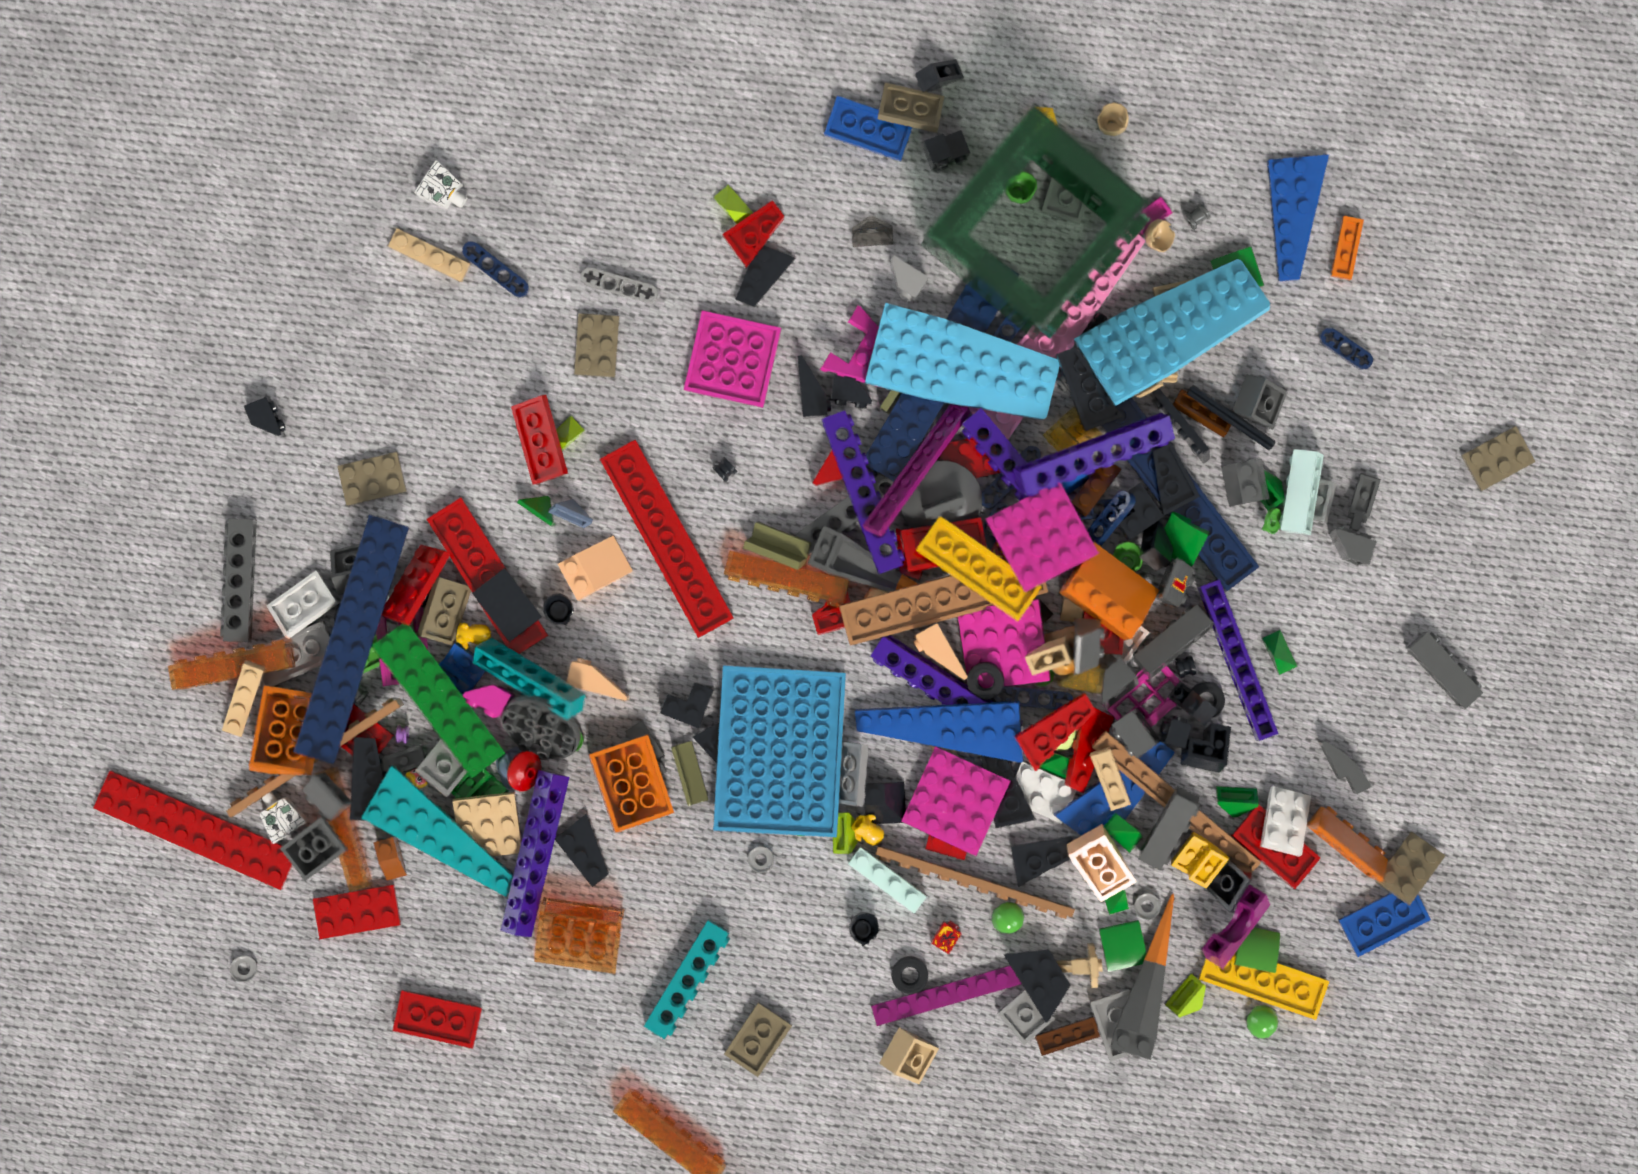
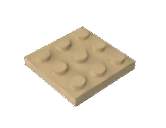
[453,792,522,856]

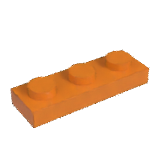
[1330,216,1364,280]

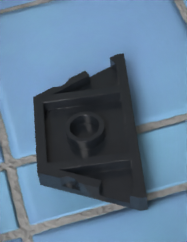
[1004,949,1071,1023]

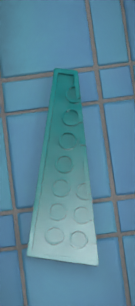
[361,765,513,897]

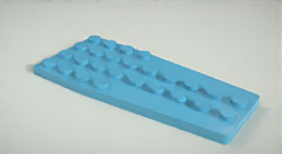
[1074,259,1270,406]
[864,303,1060,420]

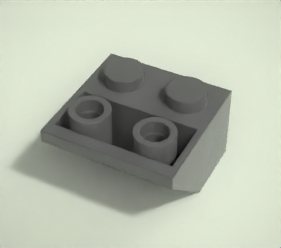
[1329,526,1377,566]

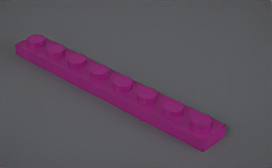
[863,404,971,537]
[871,965,1021,1026]

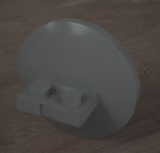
[901,460,982,529]
[502,696,581,760]

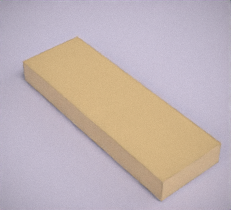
[1090,747,1131,811]

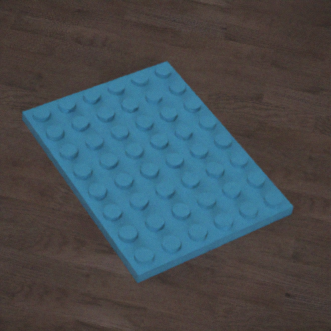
[713,666,846,837]

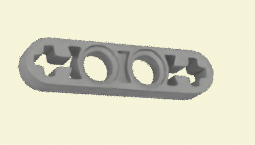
[581,267,658,304]

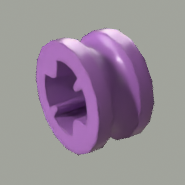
[396,725,409,744]

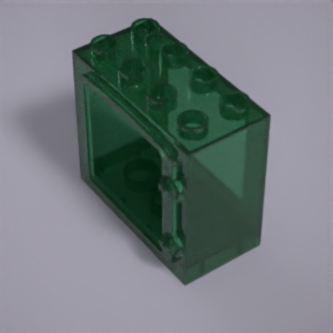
[921,105,1150,340]

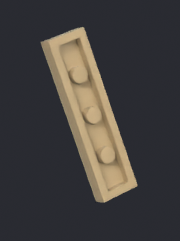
[388,229,471,283]
[222,660,265,737]

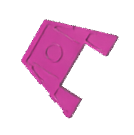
[820,305,879,383]

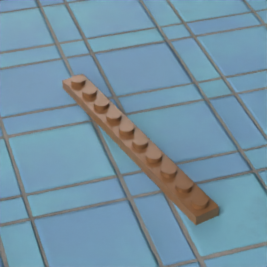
[226,698,404,818]
[1092,730,1261,872]
[876,846,1075,919]

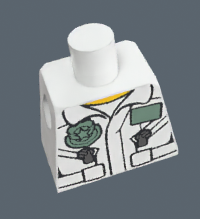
[414,161,467,209]
[260,791,309,844]

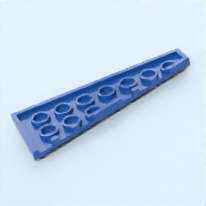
[855,701,1024,762]

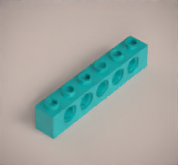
[473,638,586,720]
[644,919,730,1040]

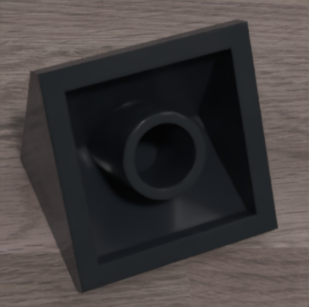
[1206,854,1252,912]

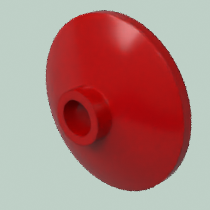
[507,751,542,791]

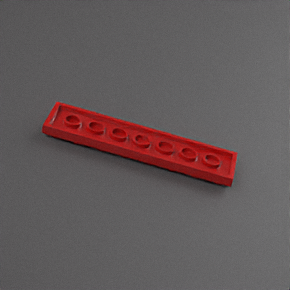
[426,498,549,654]

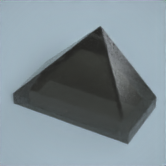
[852,216,893,247]

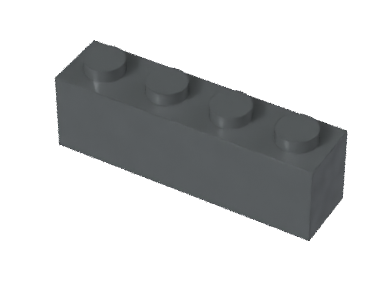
[1134,605,1213,679]
[1406,632,1483,709]
[1138,786,1201,870]

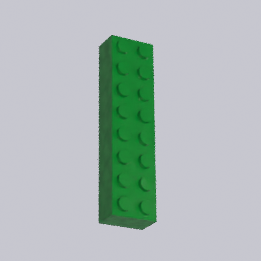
[372,624,505,778]

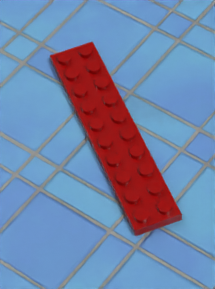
[600,440,734,638]
[93,770,292,890]

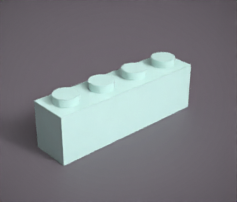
[1280,449,1324,535]
[848,846,926,913]

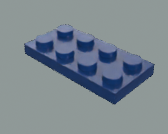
[824,96,913,162]
[1338,893,1431,957]

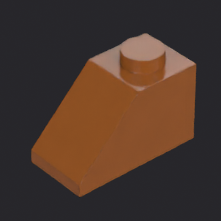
[373,836,407,881]

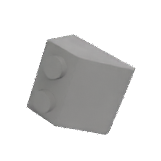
[891,255,929,303]

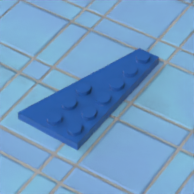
[1267,154,1329,282]
[1053,741,1175,838]

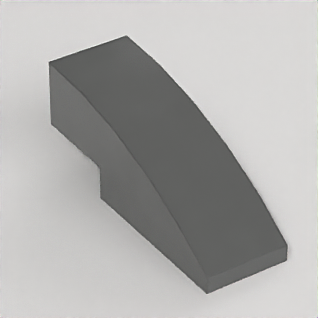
[1319,740,1372,794]

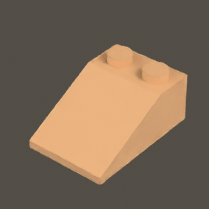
[558,536,633,601]
[913,624,968,679]
[566,658,629,701]
[1067,824,1136,902]

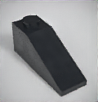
[798,355,831,419]

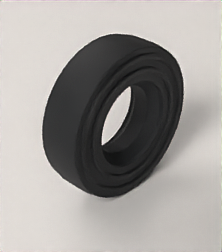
[967,662,1004,699]
[1192,682,1225,718]
[891,956,929,994]

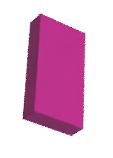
[1127,196,1173,236]

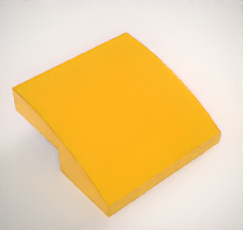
[1171,832,1229,888]

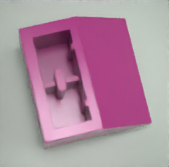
[463,685,515,718]

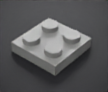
[415,739,466,797]
[997,989,1055,1045]

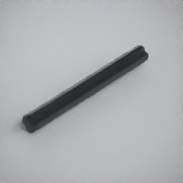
[1187,385,1276,450]

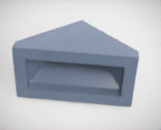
[548,499,593,528]

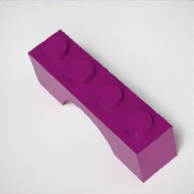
[1202,885,1270,969]

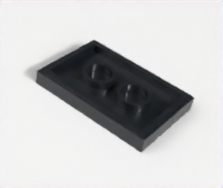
[472,568,542,642]

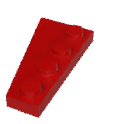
[1065,707,1114,793]

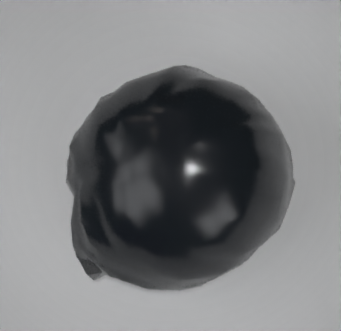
[543,593,574,626]
[849,912,879,947]

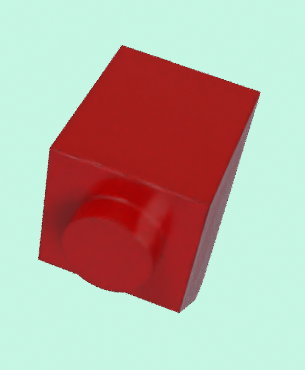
[812,450,854,486]

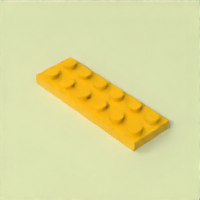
[916,517,1042,622]
[1198,952,1329,1020]

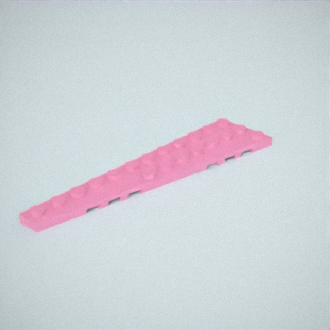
[965,227,1145,439]

